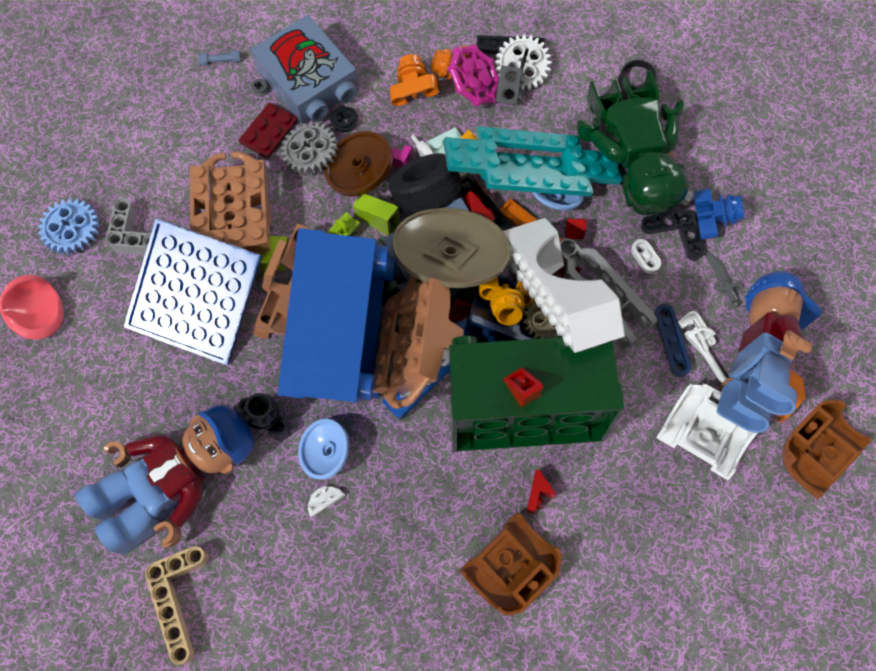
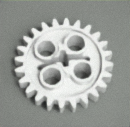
[495,34,552,92]

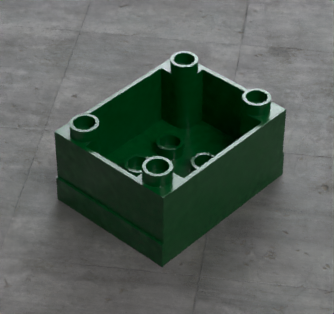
[449,336,624,452]

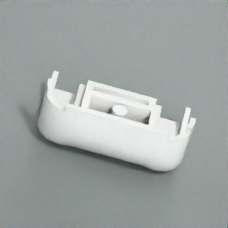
[656,384,757,480]

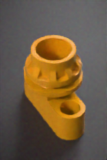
[478,277,534,326]

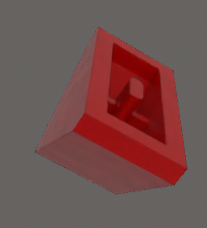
[503,368,543,407]

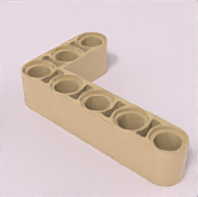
[145,546,209,665]

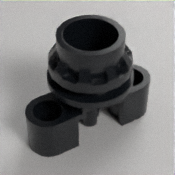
[238,393,290,441]

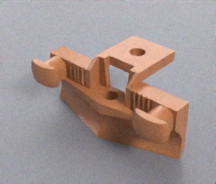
[253,223,313,339]

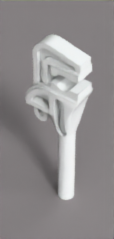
[678,311,726,384]

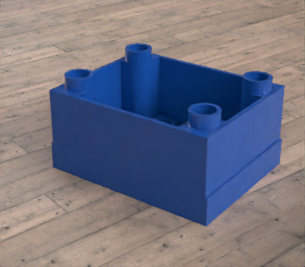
[277,228,397,403]

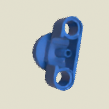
[693,188,745,240]

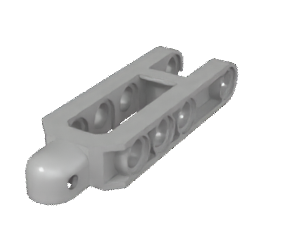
[560,238,657,346]

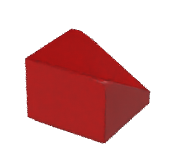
[565,219,586,240]

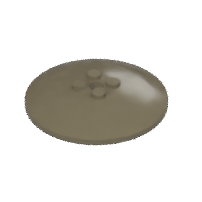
[392,208,510,288]

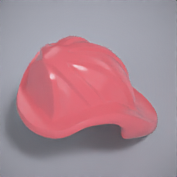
[0,275,64,340]

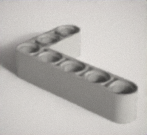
[106,198,151,255]

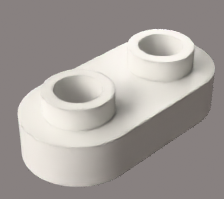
[631,239,661,274]

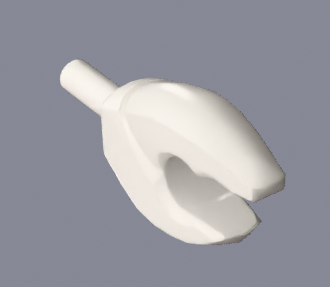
[411,135,433,157]

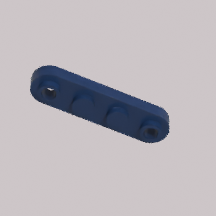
[654,304,691,377]

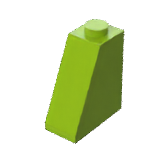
[353,194,400,236]

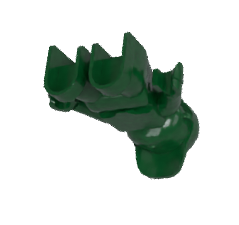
[577,70,689,215]

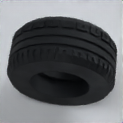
[389,153,462,216]

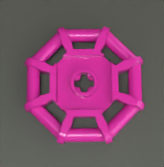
[448,44,499,107]

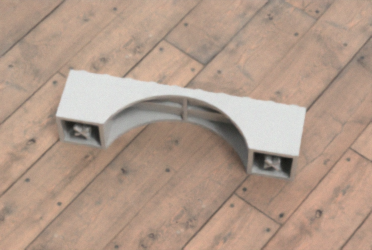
[503,218,625,353]

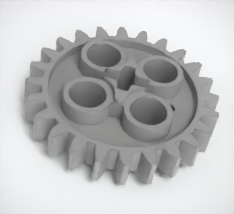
[281,122,338,176]

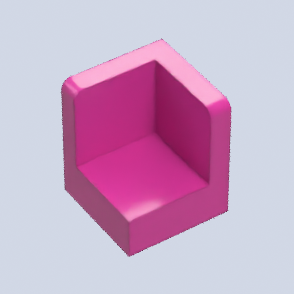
[392,145,412,168]

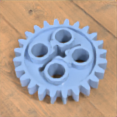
[38,198,100,255]

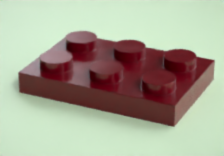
[238,102,298,159]

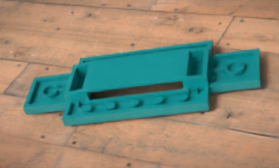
[443,126,622,197]

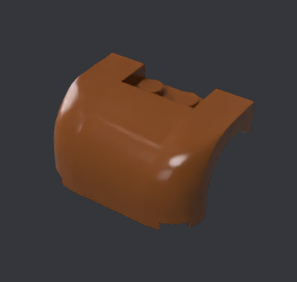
[782,399,872,500]
[458,513,562,615]

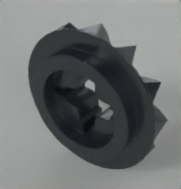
[330,107,358,133]

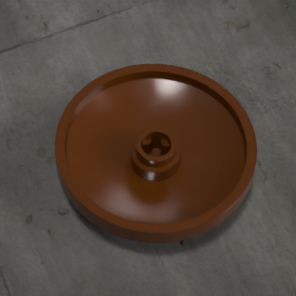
[324,131,393,197]

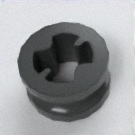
[251,79,268,97]

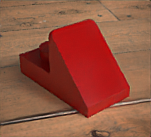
[526,469,556,514]

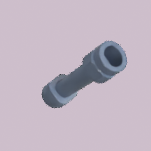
[198,51,241,65]

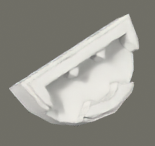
[308,486,346,518]

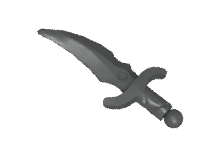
[704,249,743,308]

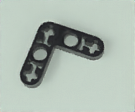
[641,210,704,261]

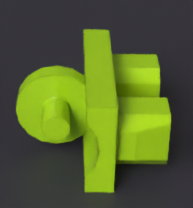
[327,212,360,236]

